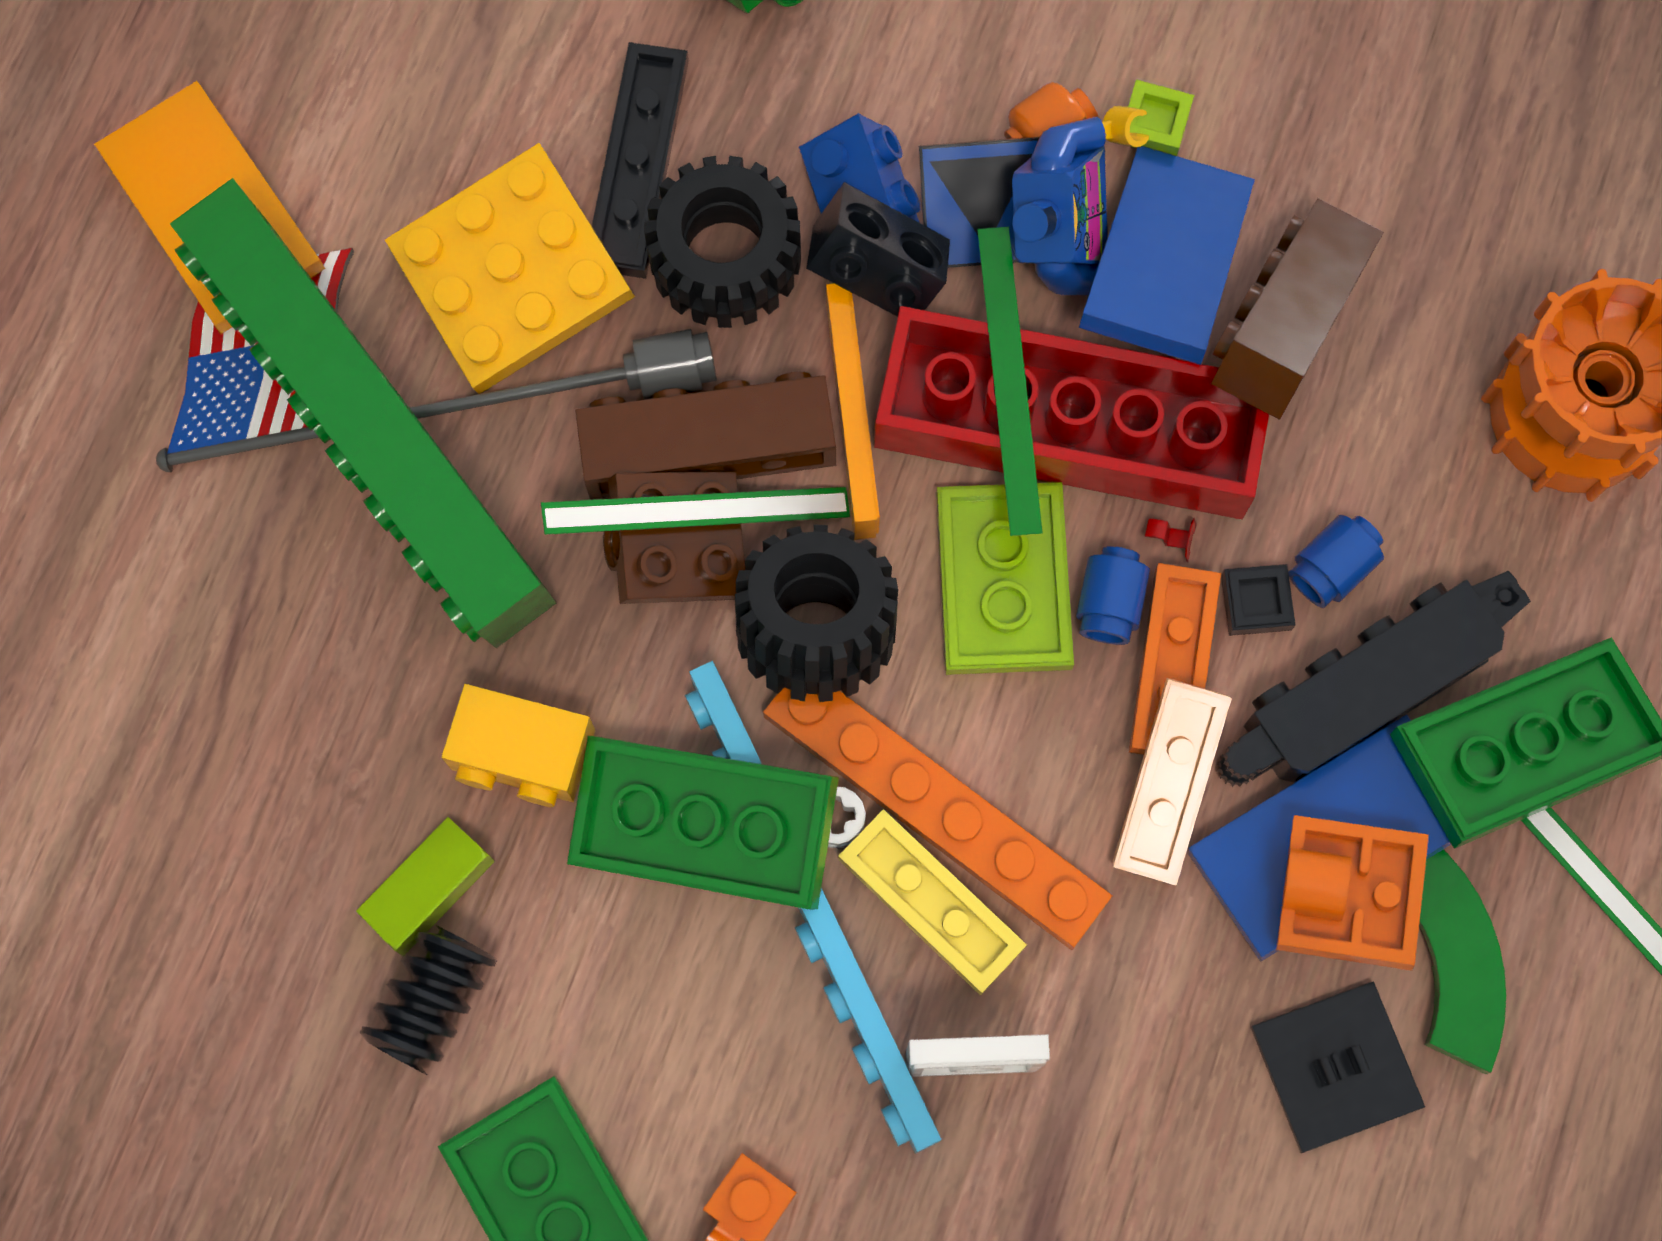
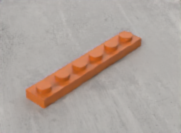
[763,688,1113,950]

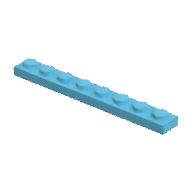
[685,661,942,1154]

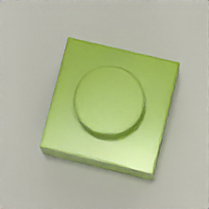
[1128,79,1194,156]

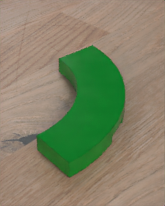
[1419,849,1506,1074]

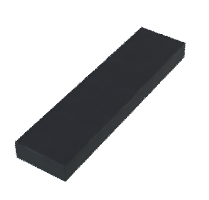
[592,42,689,279]

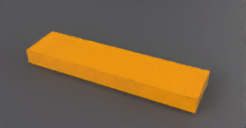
[826,283,880,540]

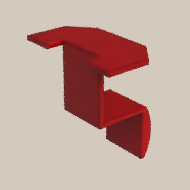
[1145,518,1197,562]

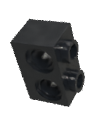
[806,182,950,317]

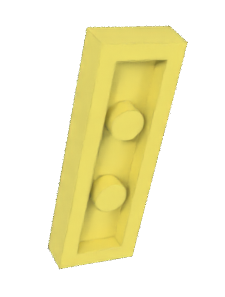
[838,809,1027,996]

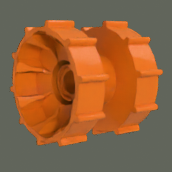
[1481,269,1662,502]

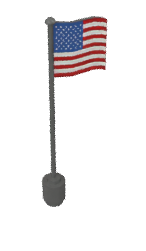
[156,248,717,472]

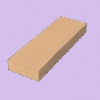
[1112,678,1232,885]

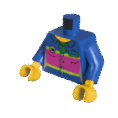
[1012,106,1149,295]

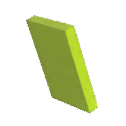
[936,482,1074,675]

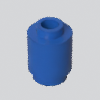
[1288,515,1384,608]
[1076,546,1150,645]

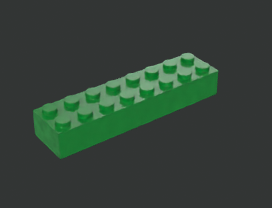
[170,178,557,648]

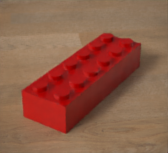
[874,306,1269,520]

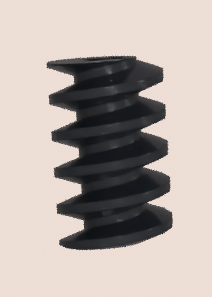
[360,925,497,1075]

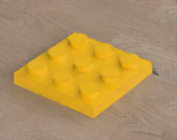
[385,143,635,394]

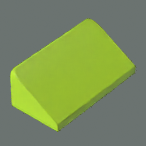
[356,817,495,956]

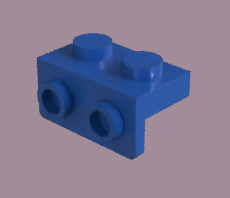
[799,113,921,223]

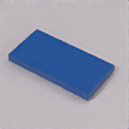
[1079,146,1255,365]
[1188,714,1451,962]

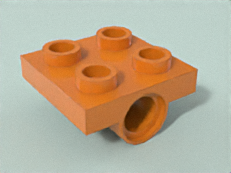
[1276,815,1429,971]

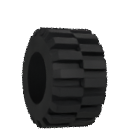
[644,156,801,328]
[735,525,898,702]

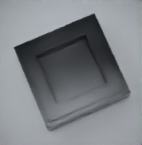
[1221,564,1296,636]

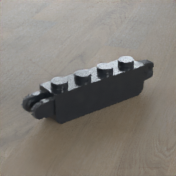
[1217,571,1531,787]

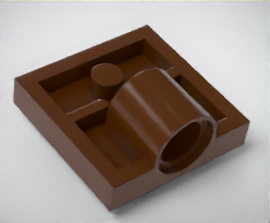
[603,472,745,604]

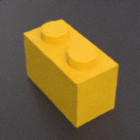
[441,684,596,807]

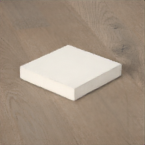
[906,1035,1050,1077]

